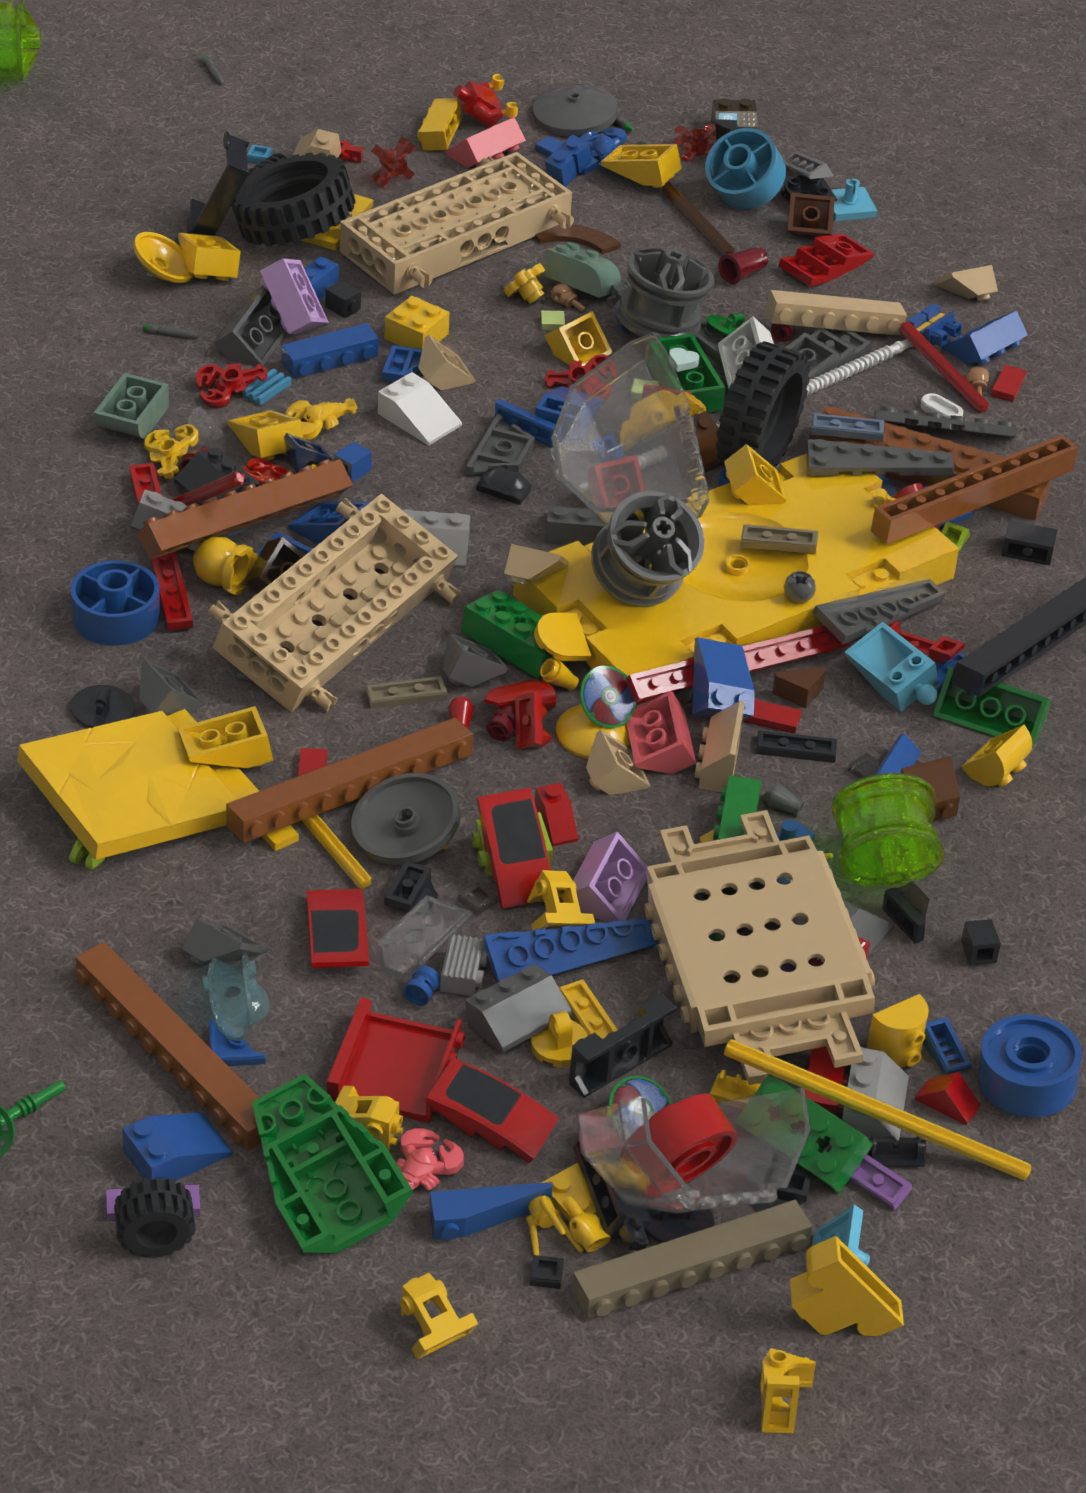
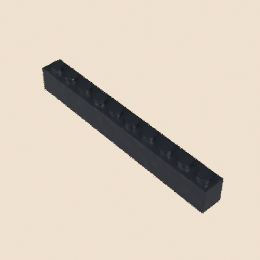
[952,577,1086,697]

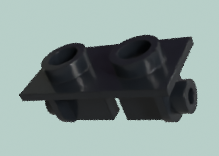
[867,1135,926,1167]

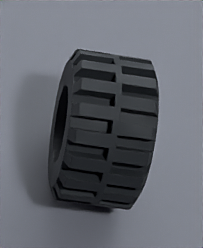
[114,1177,195,1257]

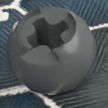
[784,571,816,603]

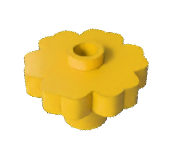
[503,263,546,304]

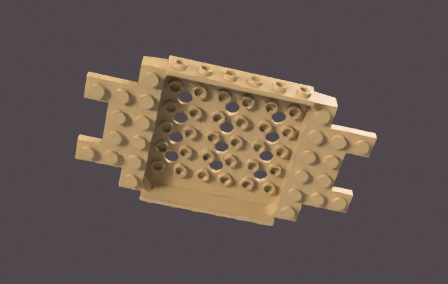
[644,810,875,1085]

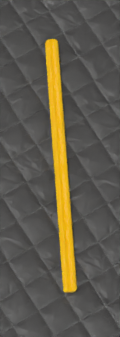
[724,1039,1031,1180]

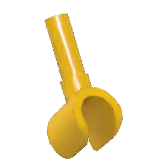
[872,489,895,507]

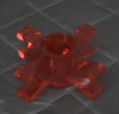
[674,123,718,162]
[370,136,416,188]

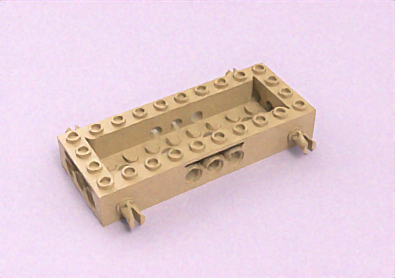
[340,152,574,295]
[208,494,461,712]

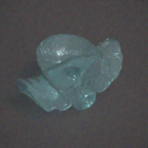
[203,952,271,1041]

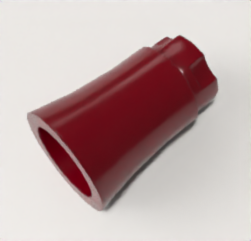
[718,247,768,285]

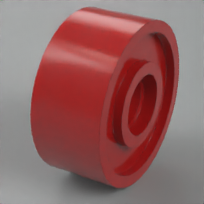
[625,1094,738,1193]

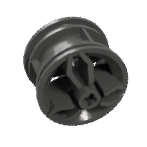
[615,247,714,340]
[591,491,704,607]

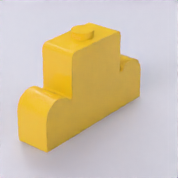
[790,1236,904,1336]

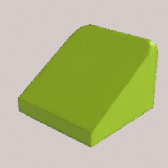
[941,521,970,551]

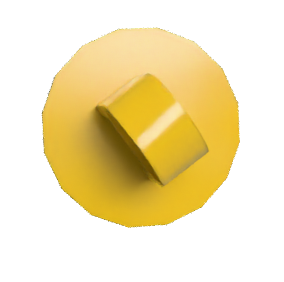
[530,1011,588,1068]

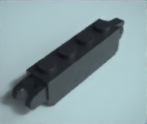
[573,1111,652,1251]

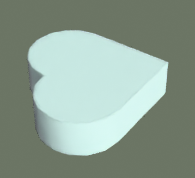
[669,348,699,372]

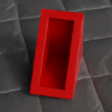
[915,1072,981,1126]

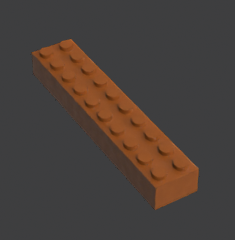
[809,405,1052,521]

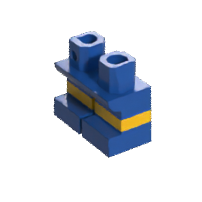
[907,303,962,347]

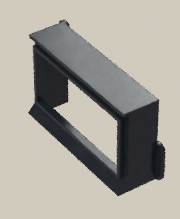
[187,131,250,236]

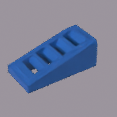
[923,1017,972,1075]

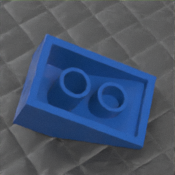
[288,502,370,544]
[692,637,755,720]
[122,1112,233,1181]

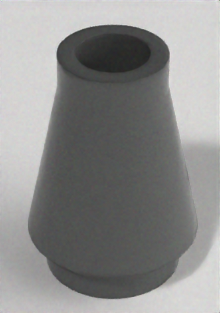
[762,782,804,816]

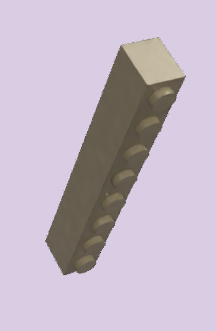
[572,1200,813,1319]

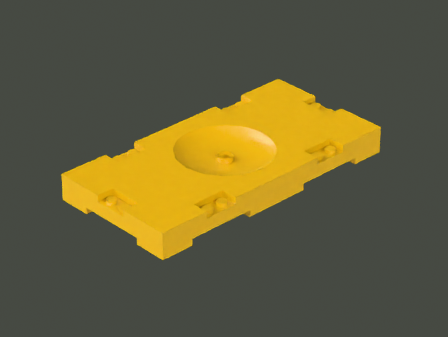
[513,453,959,706]

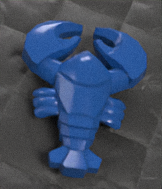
[579,128,627,169]

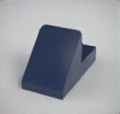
[284,433,332,473]

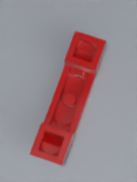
[888,621,965,663]

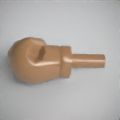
[551,283,586,312]
[964,367,989,395]

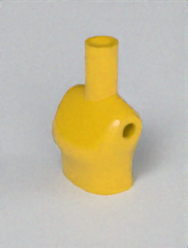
[563,1196,611,1252]

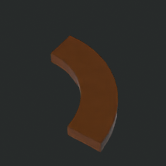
[533,224,621,254]

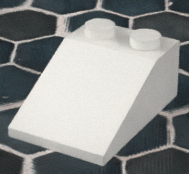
[378,372,462,445]

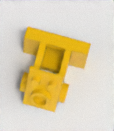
[527,870,595,931]
[335,1086,403,1151]
[400,1273,479,1360]
[760,1348,816,1434]

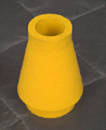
[540,658,579,691]

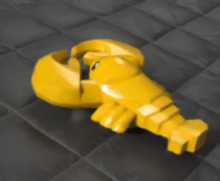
[285,398,357,441]
[144,424,199,479]

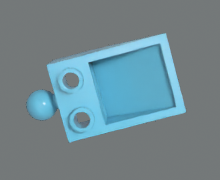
[845,622,939,712]

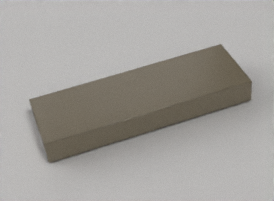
[741,524,818,554]
[365,676,448,709]

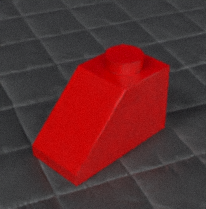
[534,782,578,847]

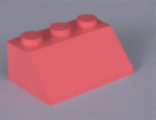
[445,117,526,168]
[627,690,696,774]

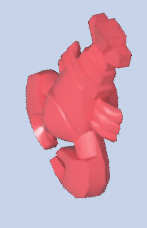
[396,1128,464,1202]

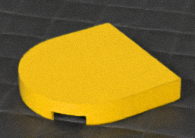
[534,613,592,661]

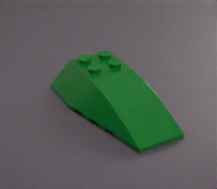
[252,1073,413,1253]

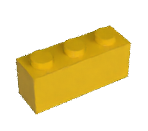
[417,98,463,151]

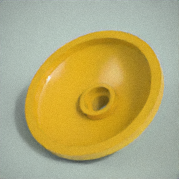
[133,232,194,283]
[556,704,631,759]

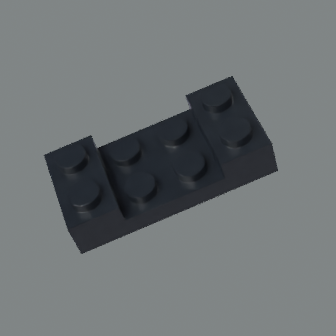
[569,993,677,1098]

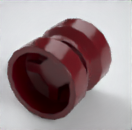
[486,705,516,742]

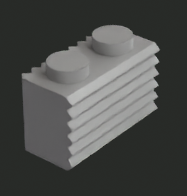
[440,934,488,996]

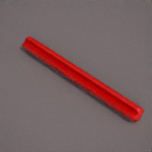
[899,321,989,413]
[171,471,245,506]

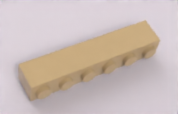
[766,290,907,336]

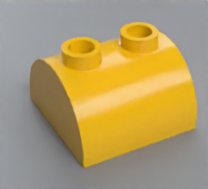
[961,725,1032,787]
[867,994,929,1068]

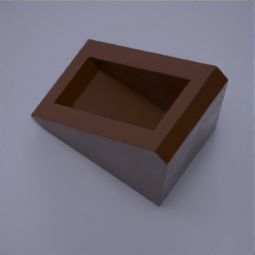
[772,667,826,709]

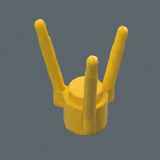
[526,1196,584,1256]

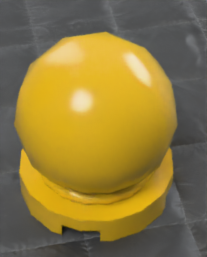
[193,536,258,596]

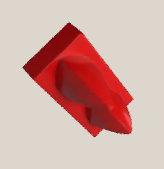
[515,692,552,750]

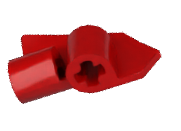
[484,679,557,710]

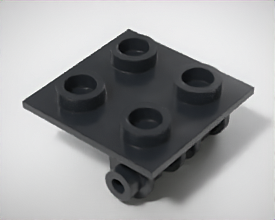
[781,175,837,201]

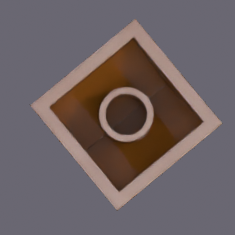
[787,193,835,236]

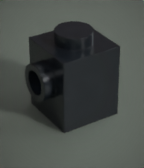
[325,280,361,318]
[961,919,1001,965]

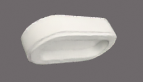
[920,393,963,419]

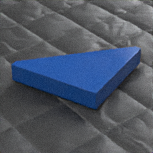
[209,1020,266,1066]

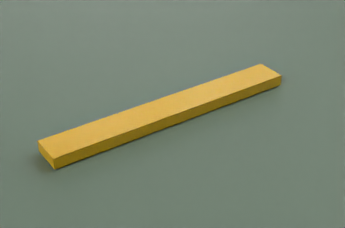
[167,709,299,851]

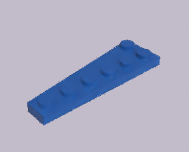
[482,918,657,983]

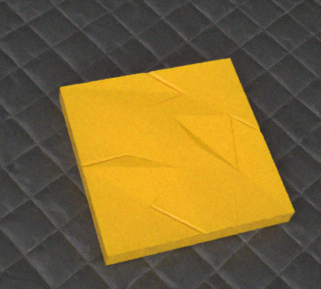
[17,711,237,860]

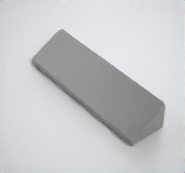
[784,151,834,179]

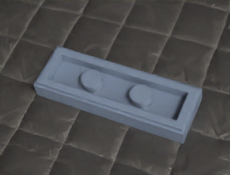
[811,413,884,442]

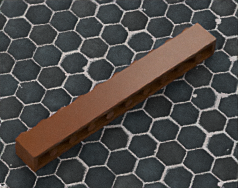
[871,435,1078,545]
[137,459,353,560]
[226,718,473,843]
[74,942,262,1151]

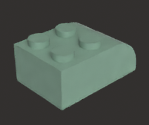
[542,242,621,297]
[94,373,169,438]

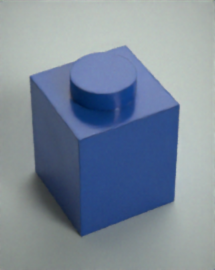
[334,441,372,482]

